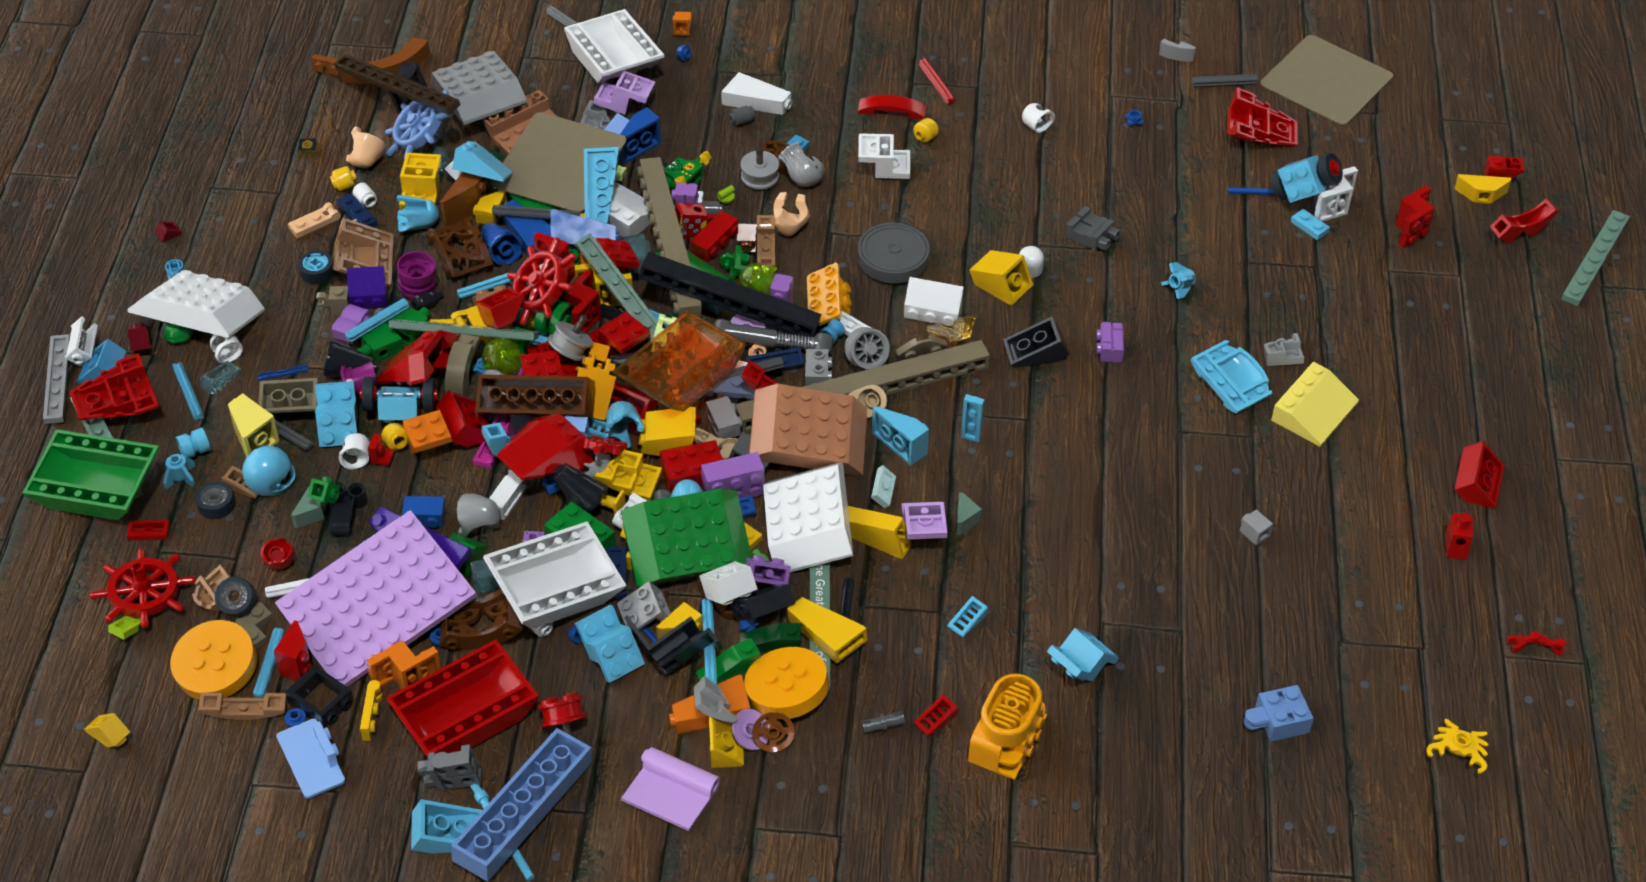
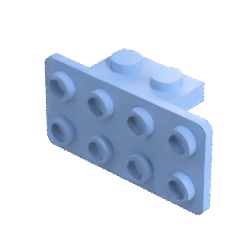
[276,719,345,799]

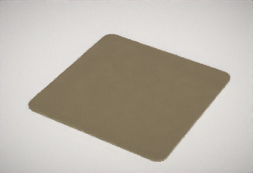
[1260,35,1393,125]
[491,112,626,212]

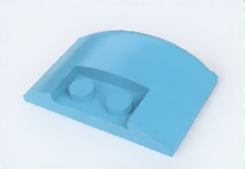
[1191,340,1272,414]

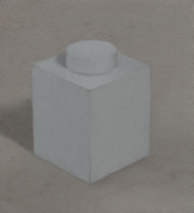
[1240,509,1273,546]

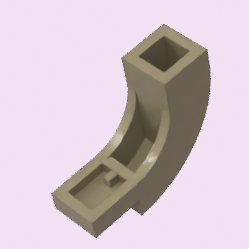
[445,334,480,397]

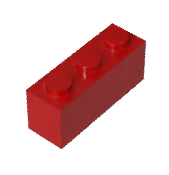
[690,211,738,263]

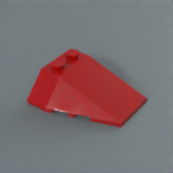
[1227,87,1298,147]
[376,330,458,385]
[70,353,160,421]
[497,413,594,480]

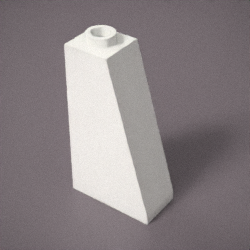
[721,72,792,115]

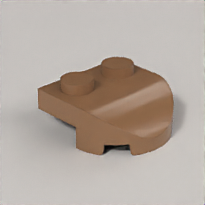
[192,565,243,611]

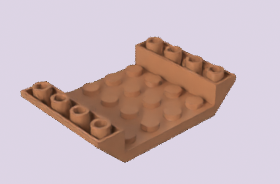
[482,90,556,156]

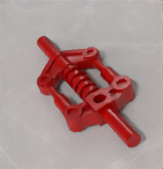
[583,435,627,455]

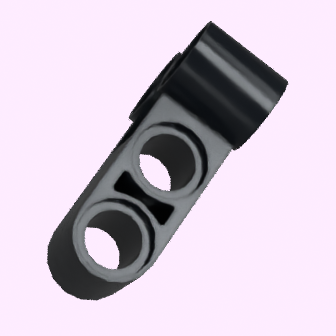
[329,482,368,536]

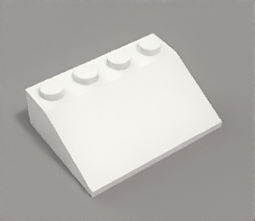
[609,182,650,241]

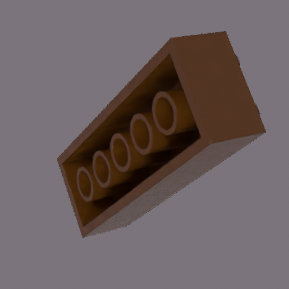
[475,374,595,419]

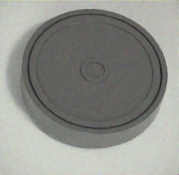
[858,223,930,283]

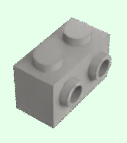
[805,349,832,386]
[706,396,743,439]

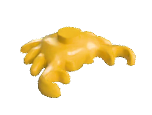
[1426,719,1488,774]

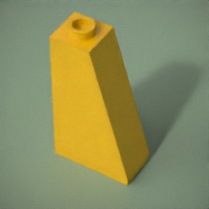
[848,506,912,559]
[787,597,868,663]

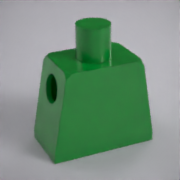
[386,307,431,346]
[356,322,404,362]

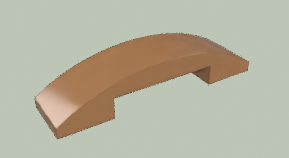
[757,215,775,273]
[198,693,286,720]

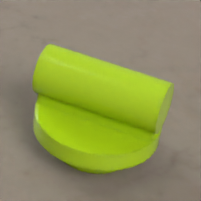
[717,185,735,203]

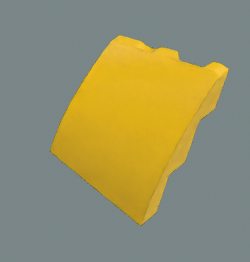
[595,450,662,501]

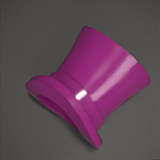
[341,362,377,397]

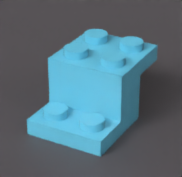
[315,381,358,447]
[575,605,645,683]
[1047,628,1119,681]

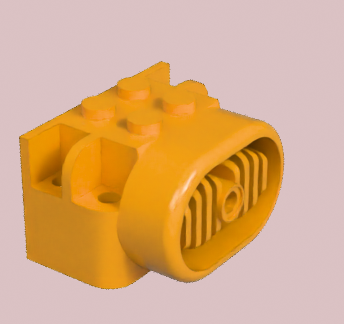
[968,674,1047,780]

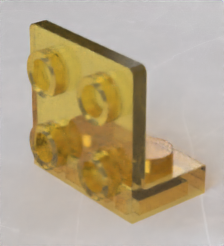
[926,315,976,343]

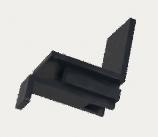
[624,615,724,676]

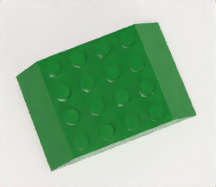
[22,429,160,520]
[621,489,752,588]

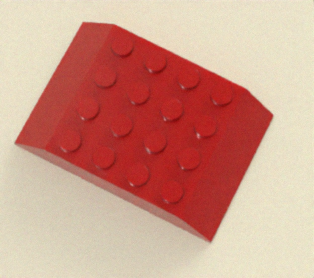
[386,639,539,758]

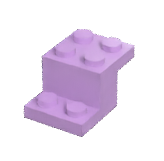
[593,71,655,115]
[901,502,947,539]

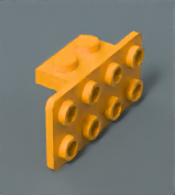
[807,263,852,326]

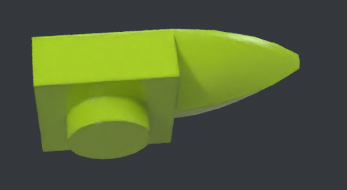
[108,616,141,640]

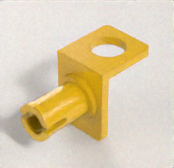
[598,490,626,516]

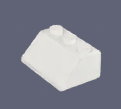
[904,277,964,327]

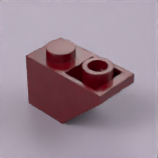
[127,323,152,351]

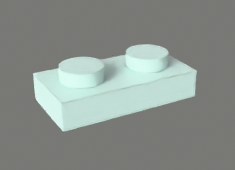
[871,466,896,508]

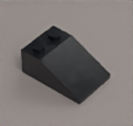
[1003,316,1069,367]

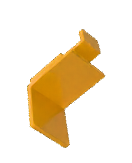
[575,342,616,420]

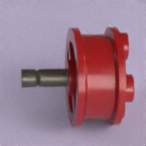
[538,692,588,736]

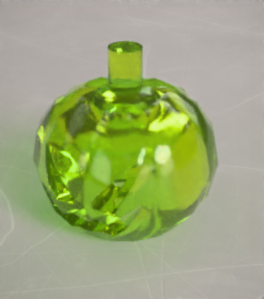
[739,263,777,295]
[482,338,522,375]

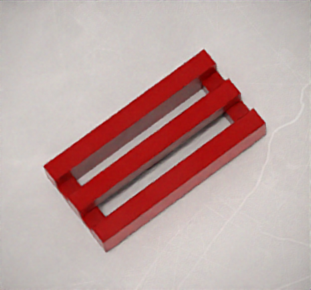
[127,520,171,541]

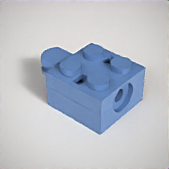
[1244,685,1314,742]

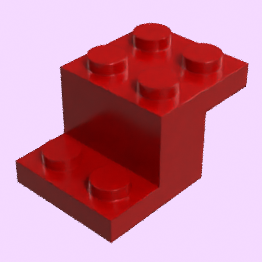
[1395,185,1435,248]
[584,238,640,274]
[564,270,601,333]
[588,312,651,358]
[520,350,579,376]

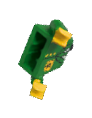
[662,151,712,192]

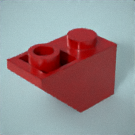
[1484,156,1524,179]

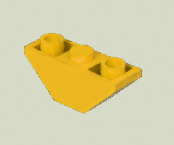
[1455,174,1511,204]

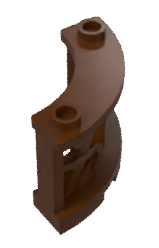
[426,216,493,278]
[439,588,522,650]

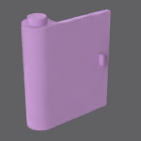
[621,747,721,831]

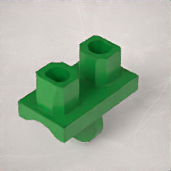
[720,245,750,281]

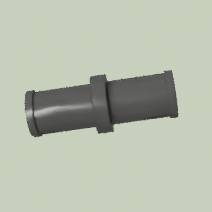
[861,711,905,734]

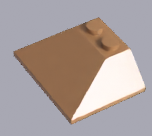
[333,218,394,287]

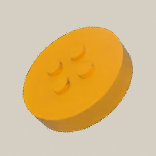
[170,620,257,700]
[744,647,829,719]

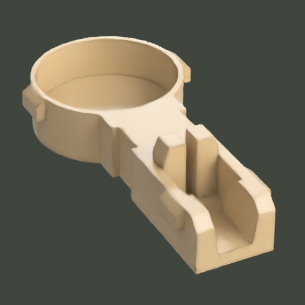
[692,428,738,460]

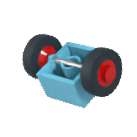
[1272,153,1343,203]
[360,377,438,422]

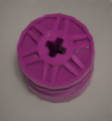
[397,251,436,300]

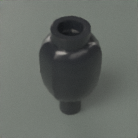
[411,291,444,311]

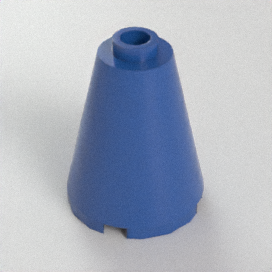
[481,223,523,265]

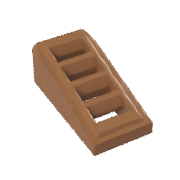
[221,466,258,499]

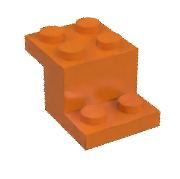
[400,410,452,454]
[366,640,441,689]

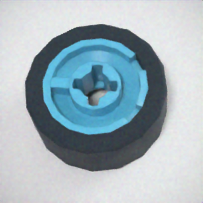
[298,250,335,284]

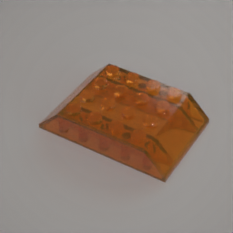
[612,310,746,412]

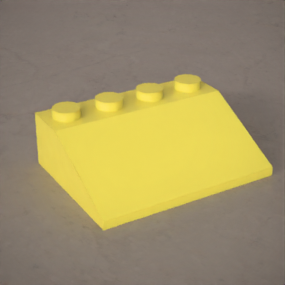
[1271,362,1359,447]

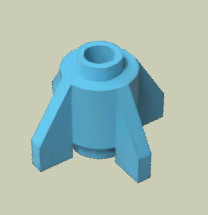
[1161,262,1196,299]
[163,454,195,489]

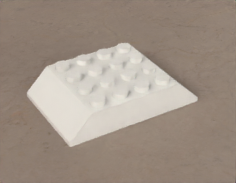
[564,9,664,83]
[128,270,265,338]
[763,462,853,572]
[483,521,627,628]

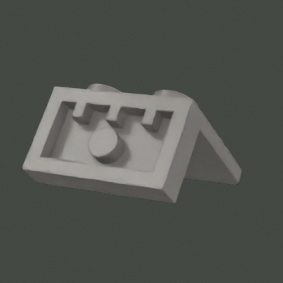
[617,581,671,634]

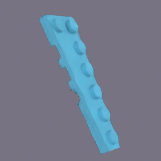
[584,147,620,224]

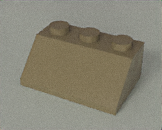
[258,378,319,413]

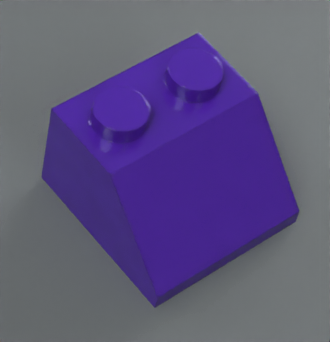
[347,266,388,309]

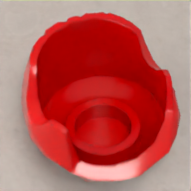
[260,537,295,570]

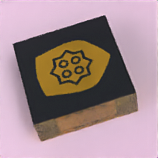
[298,138,318,155]

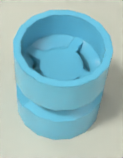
[176,427,211,458]

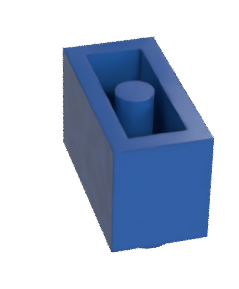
[402,496,446,528]

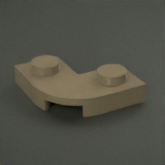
[896,335,948,359]
[235,601,273,649]

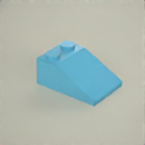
[452,141,513,182]
[872,406,929,466]
[411,799,482,854]

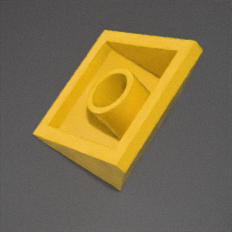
[709,716,744,768]

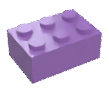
[701,452,765,498]

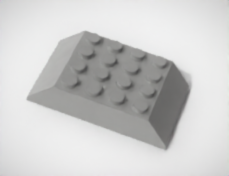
[430,51,527,125]

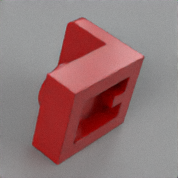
[368,434,395,466]

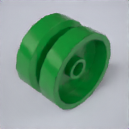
[534,298,576,337]

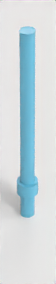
[469,779,535,882]

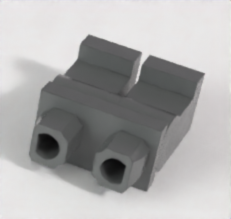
[1065,205,1120,252]
[417,744,482,792]

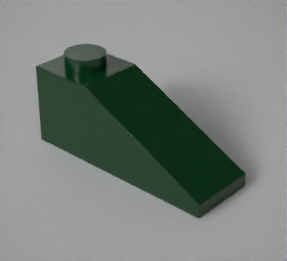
[739,623,802,653]

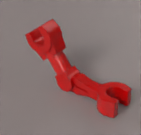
[1506,631,1567,656]

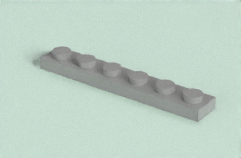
[43,334,70,424]

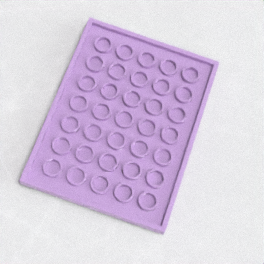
[275,510,477,687]

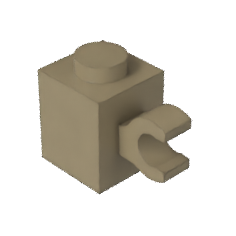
[316,286,350,315]

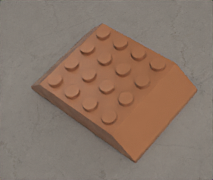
[749,384,867,477]

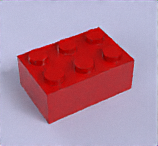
[659,440,723,493]

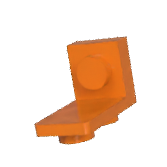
[673,12,691,36]

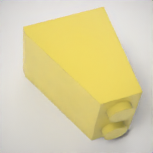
[228,393,280,457]

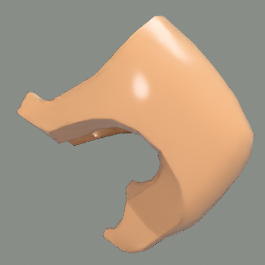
[346,127,386,169]
[774,192,810,236]

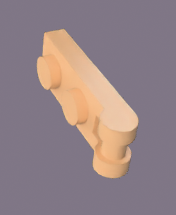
[288,202,341,238]

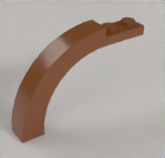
[311,37,430,84]

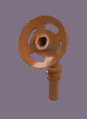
[752,712,795,752]

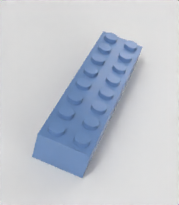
[451,728,592,882]

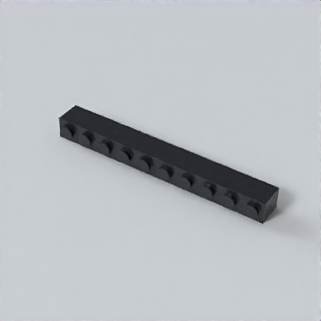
[639,252,822,338]

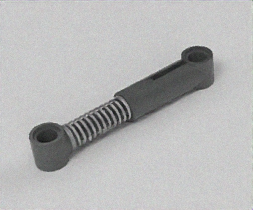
[712,319,833,357]

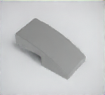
[1159,39,1196,62]

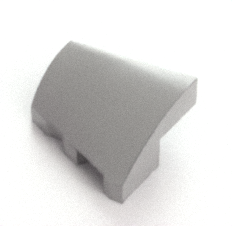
[580,100,610,130]
[1264,333,1304,366]
[694,676,737,723]

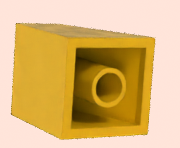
[969,250,1033,305]
[638,407,696,456]

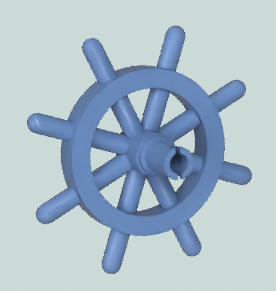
[385,87,451,159]

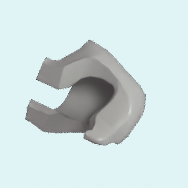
[457,493,501,536]

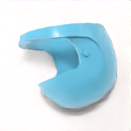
[242,446,296,496]

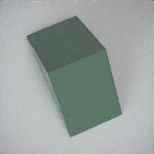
[291,486,324,528]
[956,492,982,535]

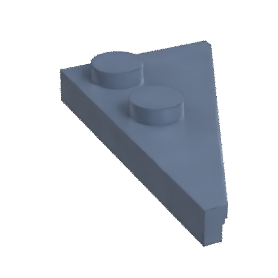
[698,375,755,399]

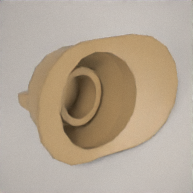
[848,385,887,418]

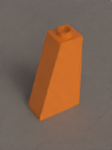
[669,674,750,734]

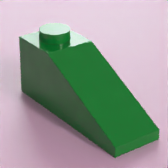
[696,638,761,684]

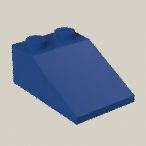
[618,107,661,166]

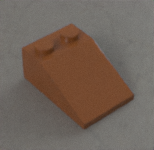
[440,172,488,227]

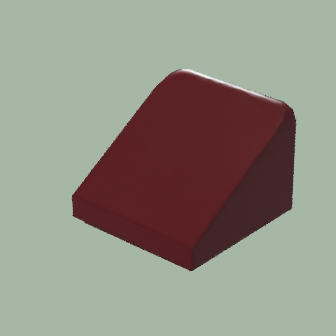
[155,221,182,242]

